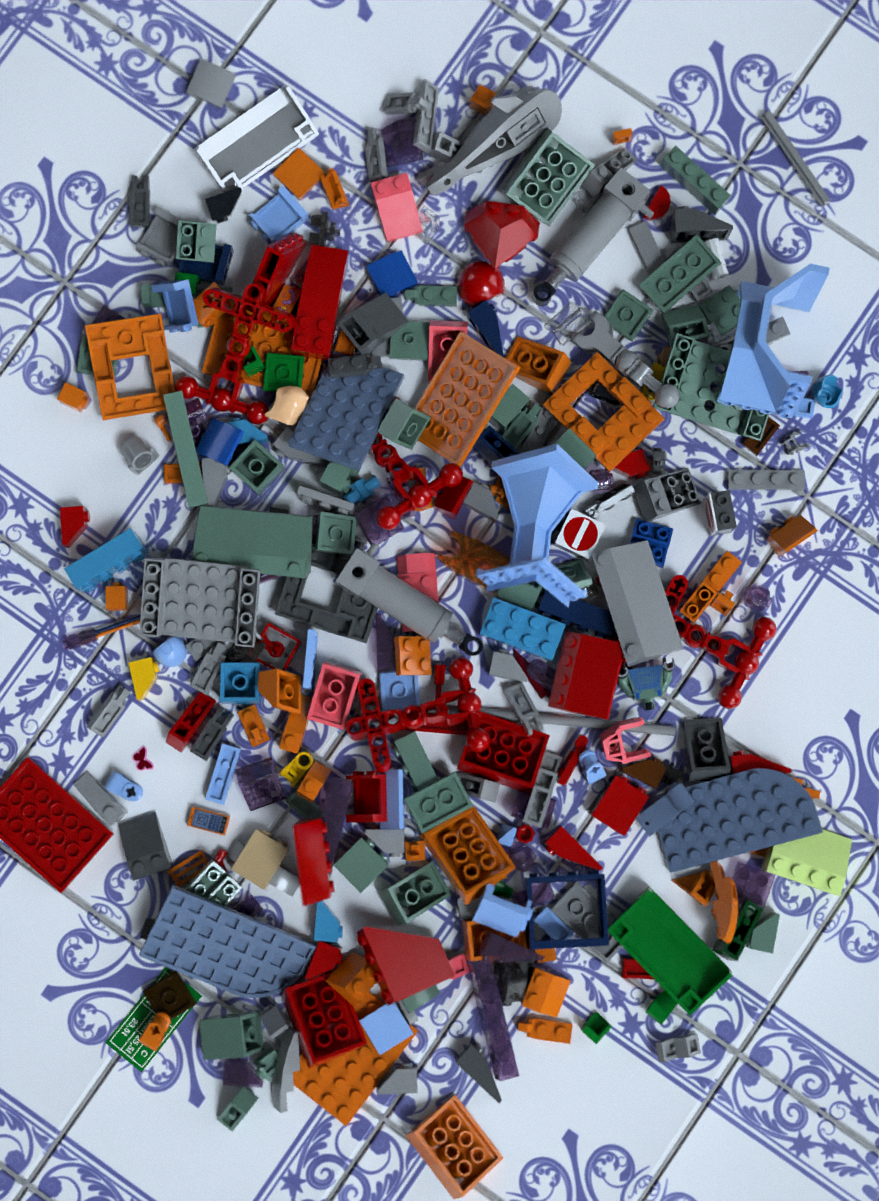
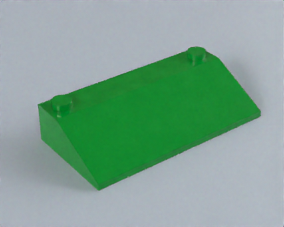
[608,886,733,1016]

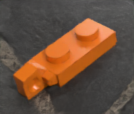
[517,1018,573,1044]

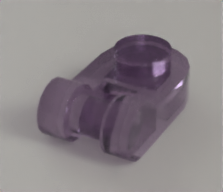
[527,659,556,691]

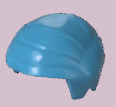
[811,375,842,408]

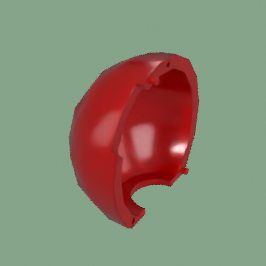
[457,261,505,308]

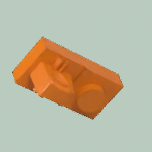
[237,704,271,747]

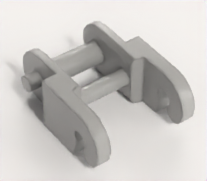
[781,430,810,455]

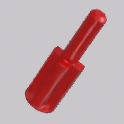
[434,664,446,700]

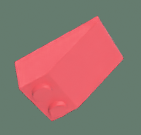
[371,173,423,242]
[428,320,468,381]
[307,661,362,730]

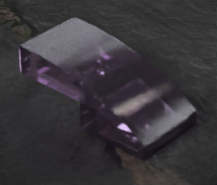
[511,883,556,908]

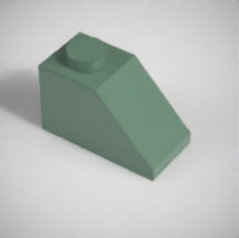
[746,912,780,954]
[217,1086,258,1131]

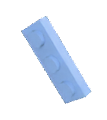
[205,743,241,805]

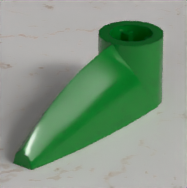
[645,990,678,1025]

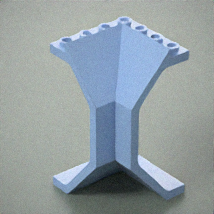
[717,263,830,418]
[476,444,598,608]

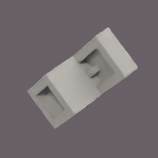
[655,1034,701,1063]

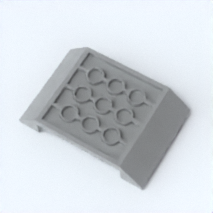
[139,558,261,648]

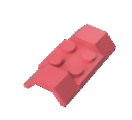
[397,553,439,633]

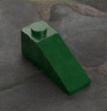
[712,899,763,961]

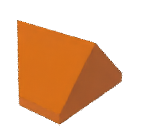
[671,869,716,907]

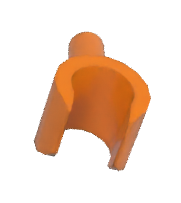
[155,415,172,442]
[491,475,502,495]

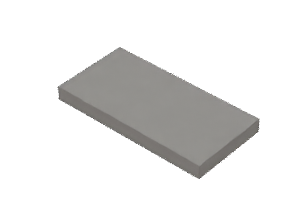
[550,881,622,963]

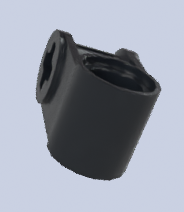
[588,380,621,406]

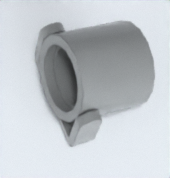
[121,437,160,475]

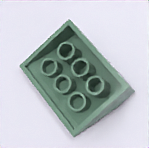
[502,127,595,226]

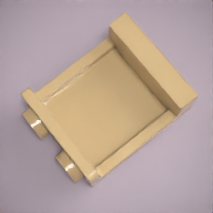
[231,829,290,891]

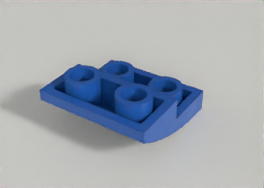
[365,250,418,297]
[196,418,244,466]
[629,519,673,568]

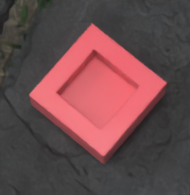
[448,953,469,979]

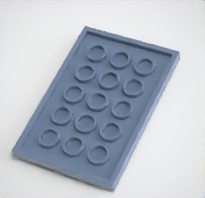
[288,351,404,471]

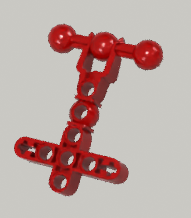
[175,282,296,425]
[330,397,463,530]
[665,575,777,709]
[346,657,490,773]

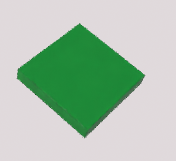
[263,353,305,392]

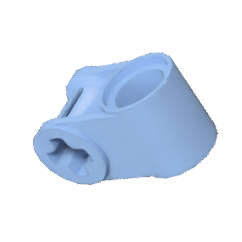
[579,750,606,785]
[104,770,143,801]

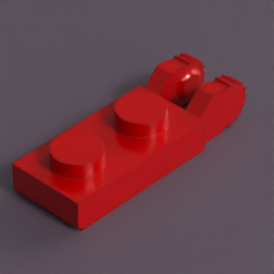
[557,735,588,787]

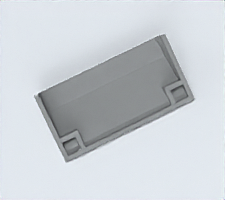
[194,85,319,192]
[592,540,683,667]

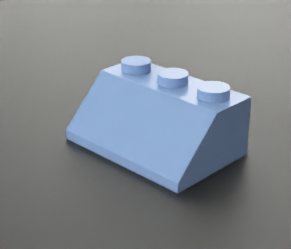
[376,769,404,829]

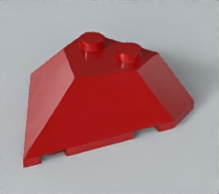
[464,201,540,272]

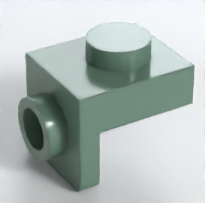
[253,1047,278,1082]

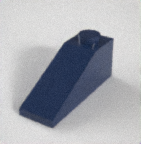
[467,300,504,357]

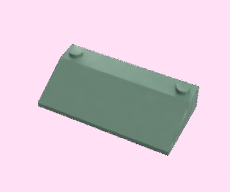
[193,505,313,578]

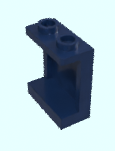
[177,244,234,286]

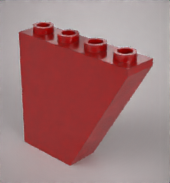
[246,233,308,313]
[356,927,455,1006]

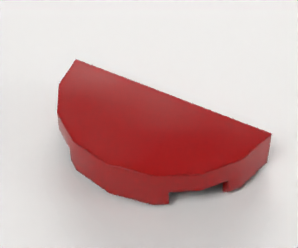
[643,185,671,221]

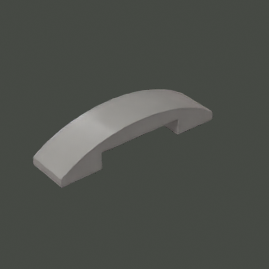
[227,840,300,897]

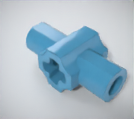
[343,475,381,504]

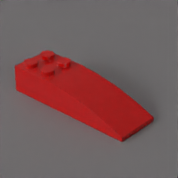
[291,245,349,360]

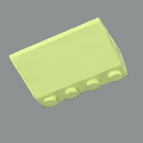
[761,829,852,896]

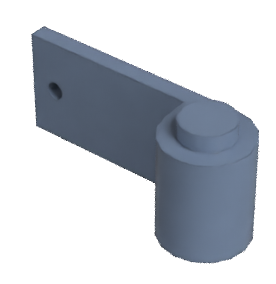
[636,782,695,837]

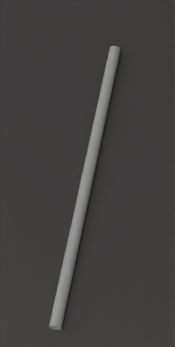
[428,705,676,736]

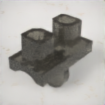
[309,211,340,247]

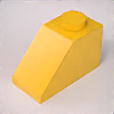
[128,657,160,701]

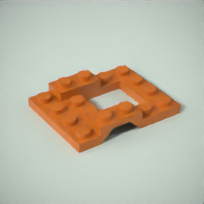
[85,314,175,421]
[543,352,665,473]

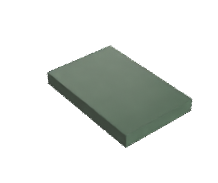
[404,772,473,834]

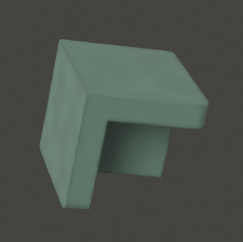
[141,284,166,308]

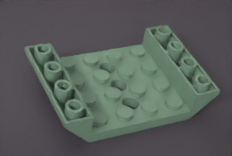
[653,333,769,441]

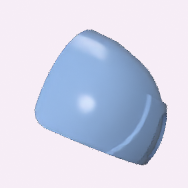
[152,636,187,667]

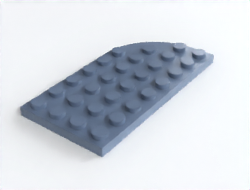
[649,768,823,873]
[139,885,317,998]

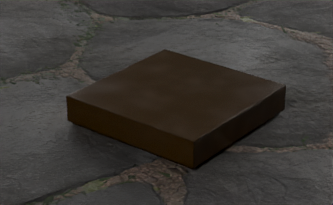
[143,971,197,1020]

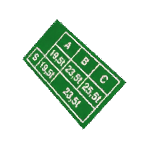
[105,967,202,1073]

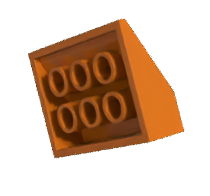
[424,805,516,905]
[405,1095,503,1199]

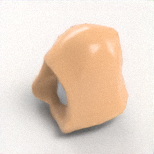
[265,386,309,426]

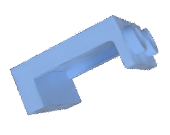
[249,186,309,245]
[472,884,533,938]

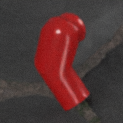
[213,848,228,872]

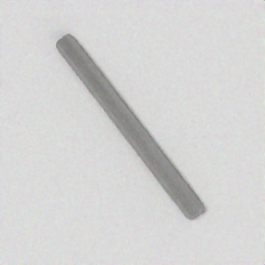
[761,111,830,207]

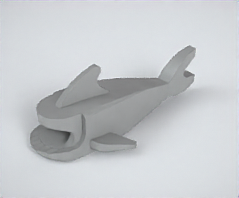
[416,86,562,196]

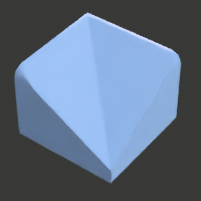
[497,824,517,847]

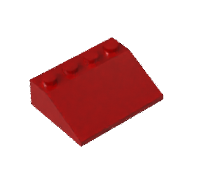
[548,631,624,720]
[457,711,550,794]
[293,817,335,906]
[281,972,368,1069]

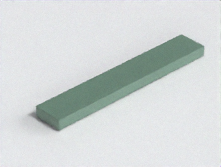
[163,391,208,508]

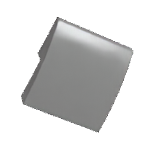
[185,59,236,109]

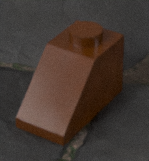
[620,757,667,789]

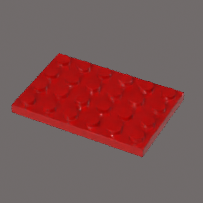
[0,757,114,893]

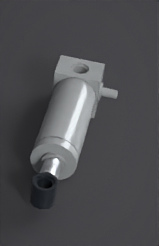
[533,167,654,306]
[336,543,483,656]

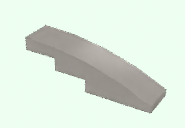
[522,751,563,828]
[273,1026,300,1113]

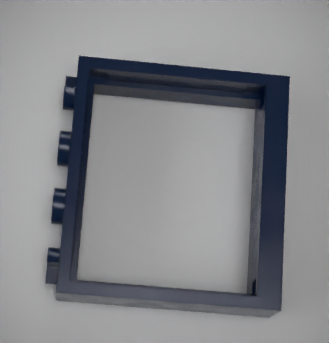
[524,870,609,950]

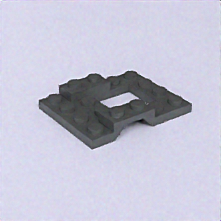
[275,546,390,644]

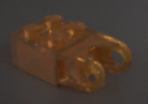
[436,531,510,594]

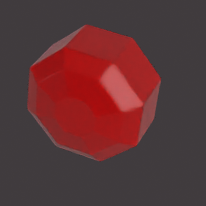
[515,824,535,844]

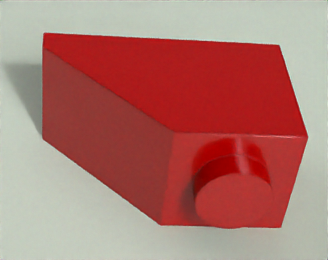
[612,448,650,480]
[60,506,90,548]
[305,941,344,980]

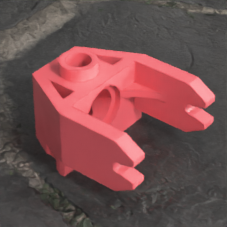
[600,717,651,764]

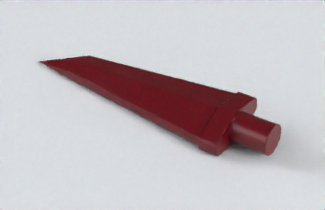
[513,648,553,699]

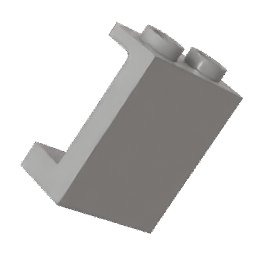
[135,206,184,268]

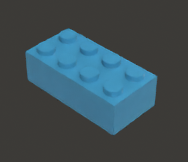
[64,528,149,593]
[480,597,566,662]

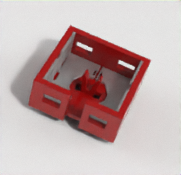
[249,623,302,671]

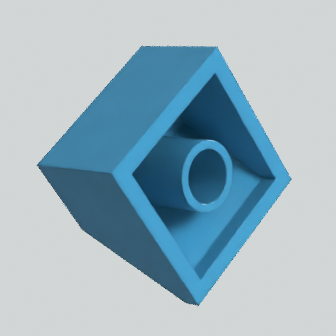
[220,663,261,704]

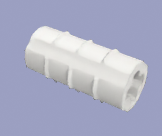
[704,238,728,280]

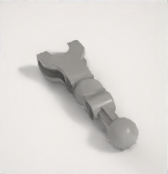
[571,310,680,408]

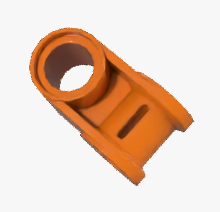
[139,1012,171,1052]

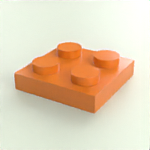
[394,636,432,676]

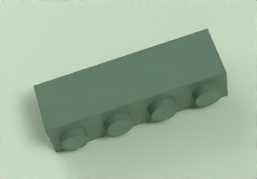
[660,145,731,215]
[393,732,438,792]

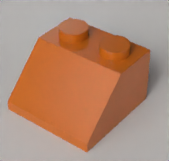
[766,515,818,557]
[258,669,301,714]
[326,952,376,1007]
[520,966,571,1018]

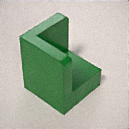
[174,272,200,294]
[243,345,265,377]
[580,1012,612,1044]

